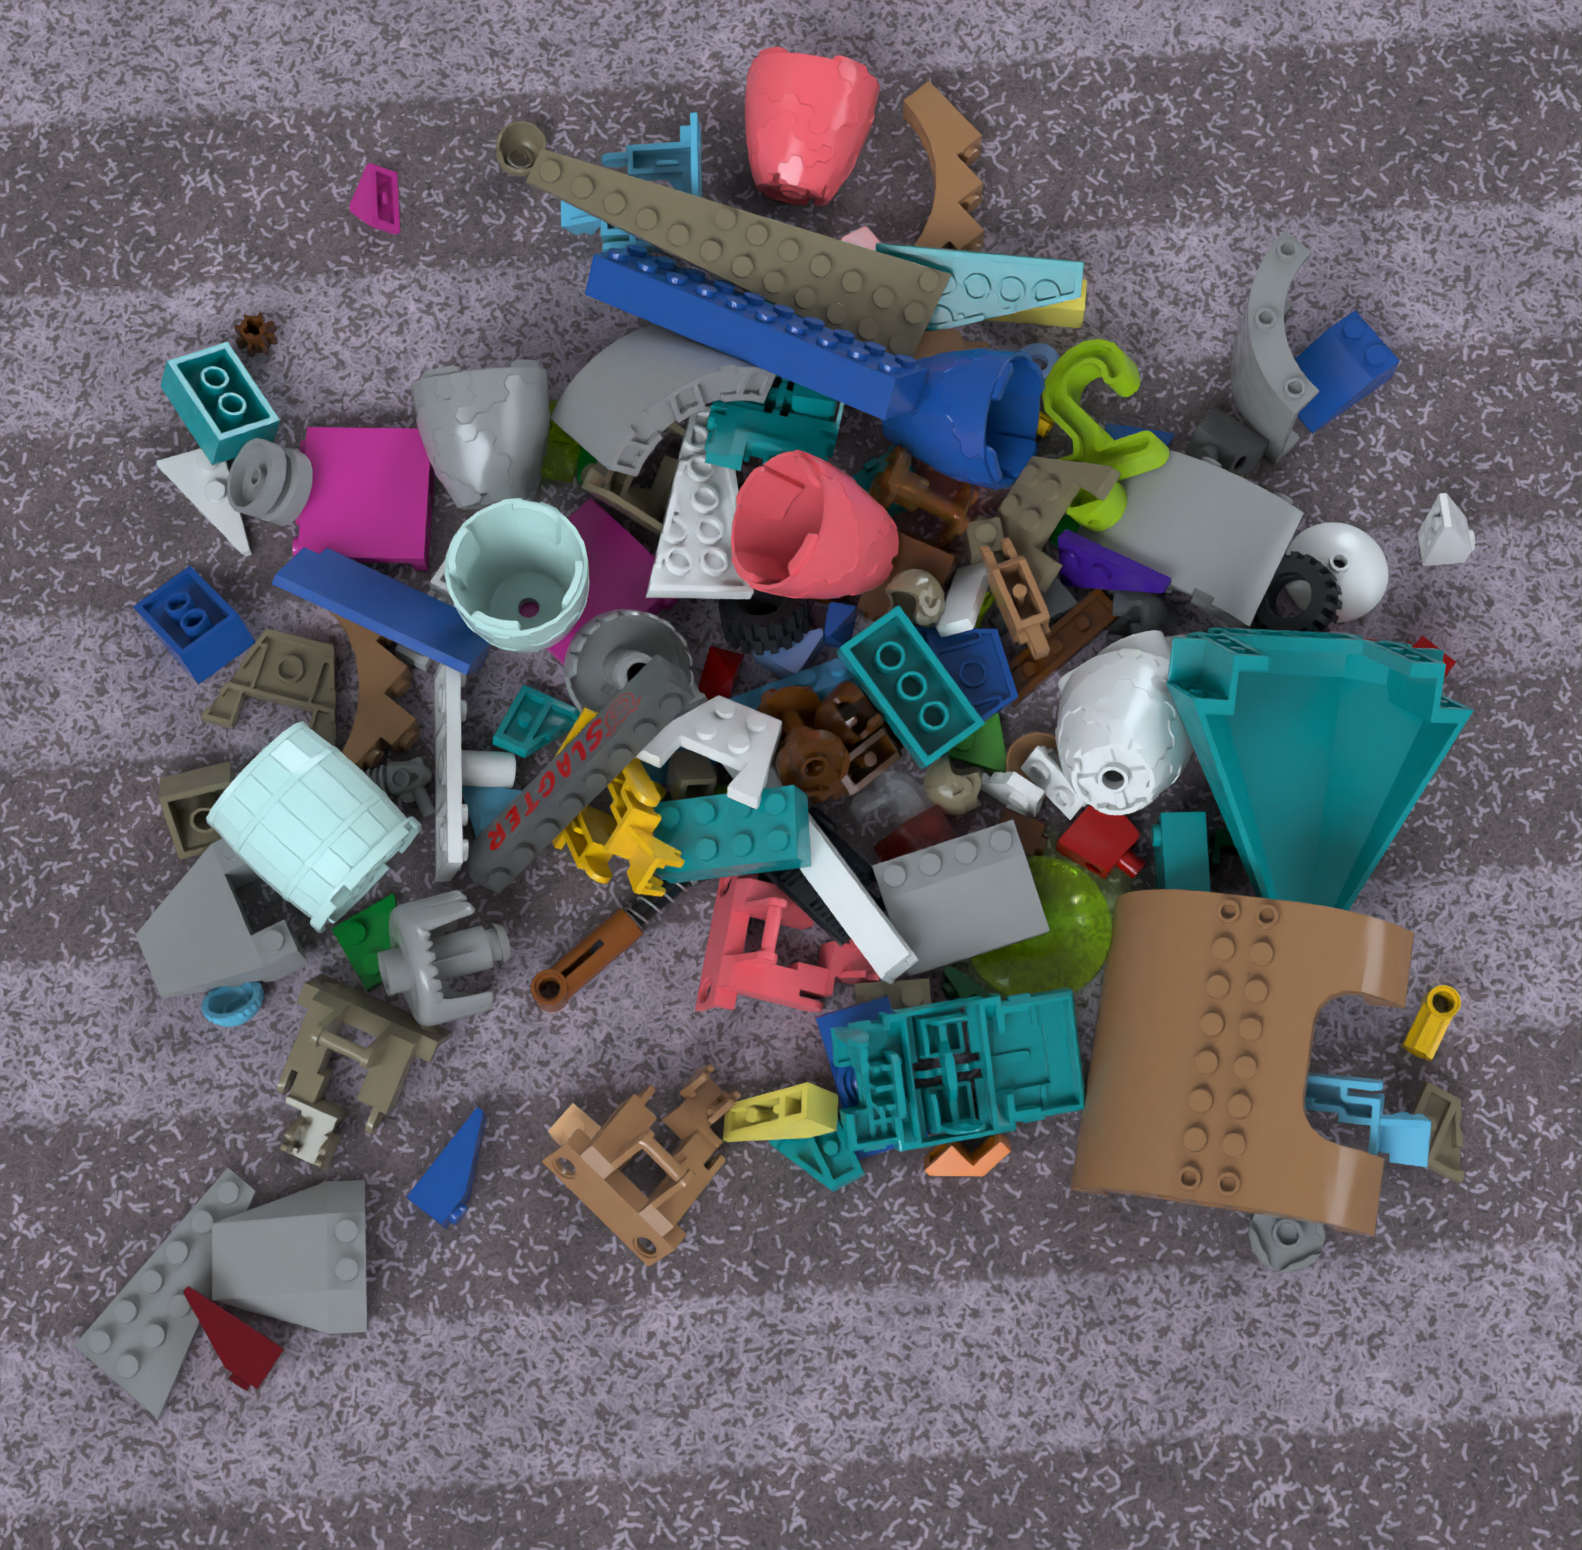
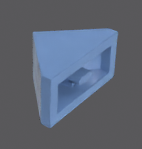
[753,628,824,679]

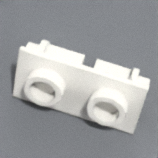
[1021,745,1088,820]

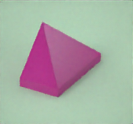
[349,163,400,234]

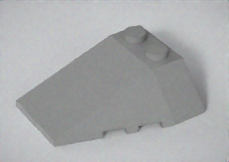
[212,1180,367,1334]

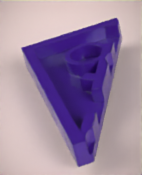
[1058,529,1171,593]

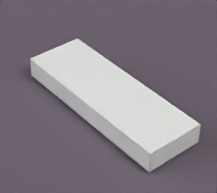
[936,562,989,637]

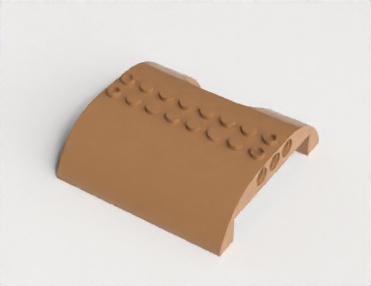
[1070,889,1415,1237]

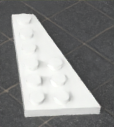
[646,407,754,599]

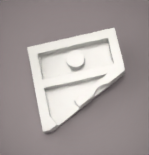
[980,771,1045,819]

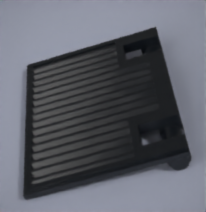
[764,806,886,946]

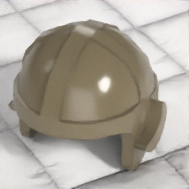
[885,569,946,629]
[924,753,982,816]

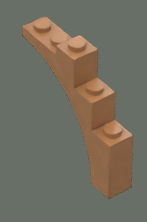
[903,81,985,252]
[329,611,420,772]

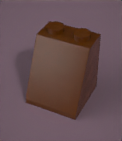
[857,528,964,626]

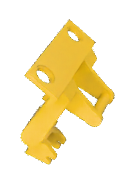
[552,708,685,897]

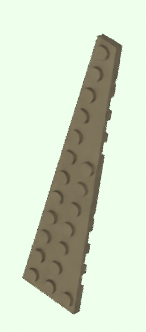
[526,148,951,357]

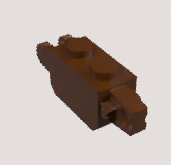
[809,719,904,804]

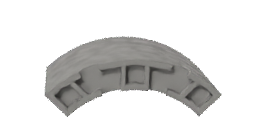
[1230,230,1319,465]
[550,324,776,477]
[1076,450,1304,627]

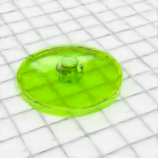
[970,856,1112,996]

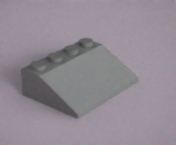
[872,820,1050,978]

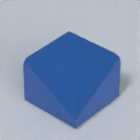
[823,602,857,648]

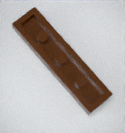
[1008,589,1121,708]

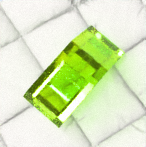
[541,399,580,483]

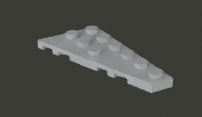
[74,1168,258,1420]

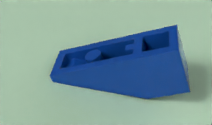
[406,1107,487,1229]

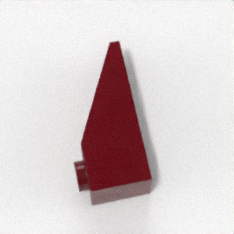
[183,1286,285,1391]

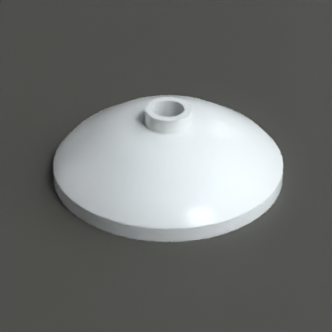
[1284,522,1388,623]

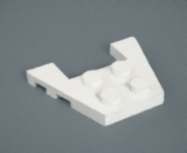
[635,695,782,809]

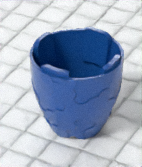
[881,348,1045,490]

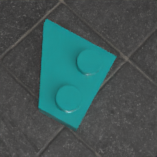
[492,684,581,758]

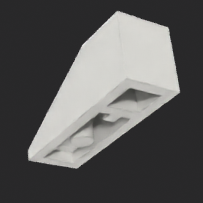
[1417,493,1475,566]

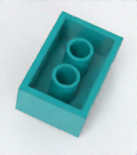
[160,342,280,465]

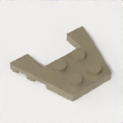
[994,456,1121,593]
[201,628,338,748]

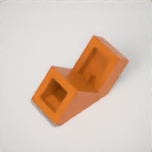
[923,1133,1011,1177]

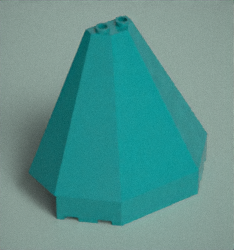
[1166,627,1474,911]

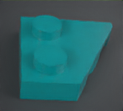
[768,1116,866,1192]

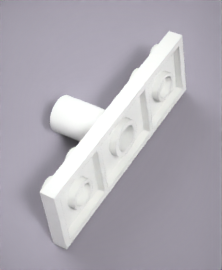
[434,663,516,882]

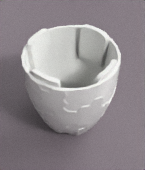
[1055,648,1193,816]

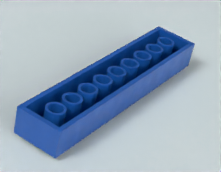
[585,244,928,420]

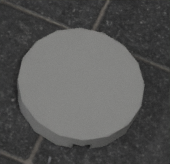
[1248,1214,1326,1273]

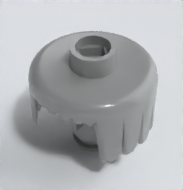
[564,609,694,713]
[377,890,511,1027]

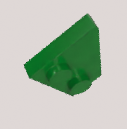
[332,893,397,992]

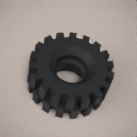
[718,589,811,655]

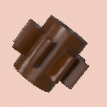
[234,312,278,358]

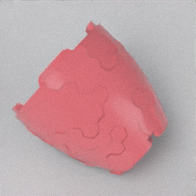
[745,46,880,206]
[731,449,899,599]

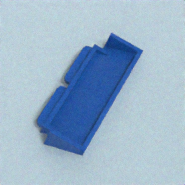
[272,547,491,675]

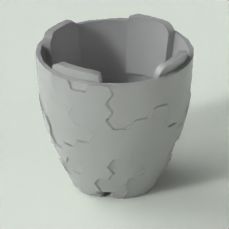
[411,359,550,510]

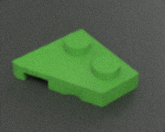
[946,713,1006,773]

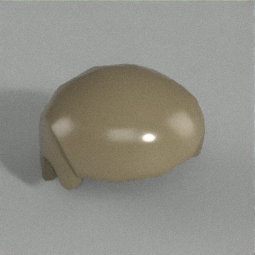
[496,121,546,177]

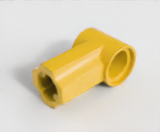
[1401,985,1461,1061]

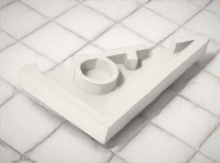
[156,448,252,556]

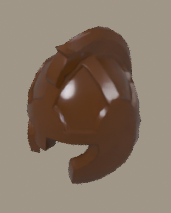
[814,680,885,747]

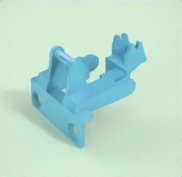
[561,112,702,263]
[1305,1072,1432,1167]

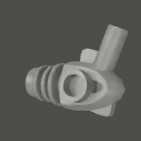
[364,757,436,818]

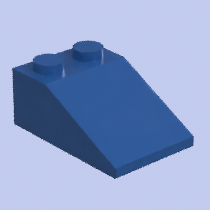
[1295,310,1400,434]
[133,566,255,685]

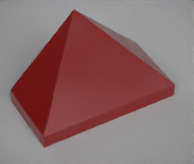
[698,646,744,701]

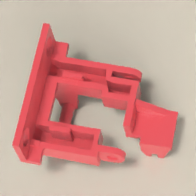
[695,873,880,1013]

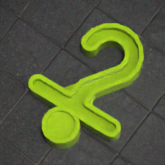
[1042,339,1170,532]

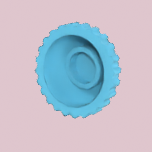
[201,981,264,1027]

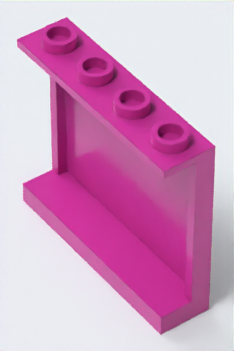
[292,427,435,571]
[519,497,679,666]

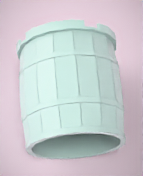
[206,721,422,934]

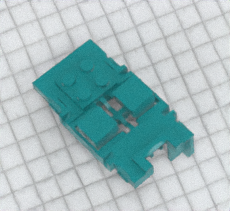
[704,301,844,471]
[830,988,1086,1152]

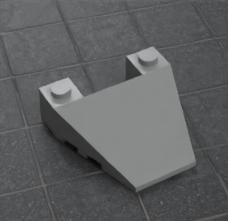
[135,838,310,998]

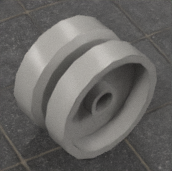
[227,438,313,526]

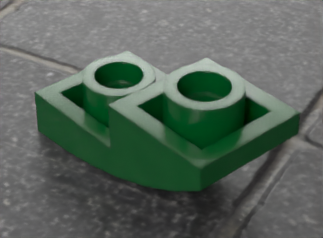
[940,966,989,1008]

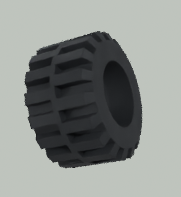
[1253,551,1342,632]

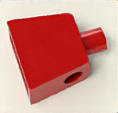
[1055,805,1147,880]

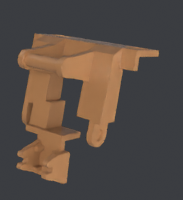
[541,1064,741,1267]

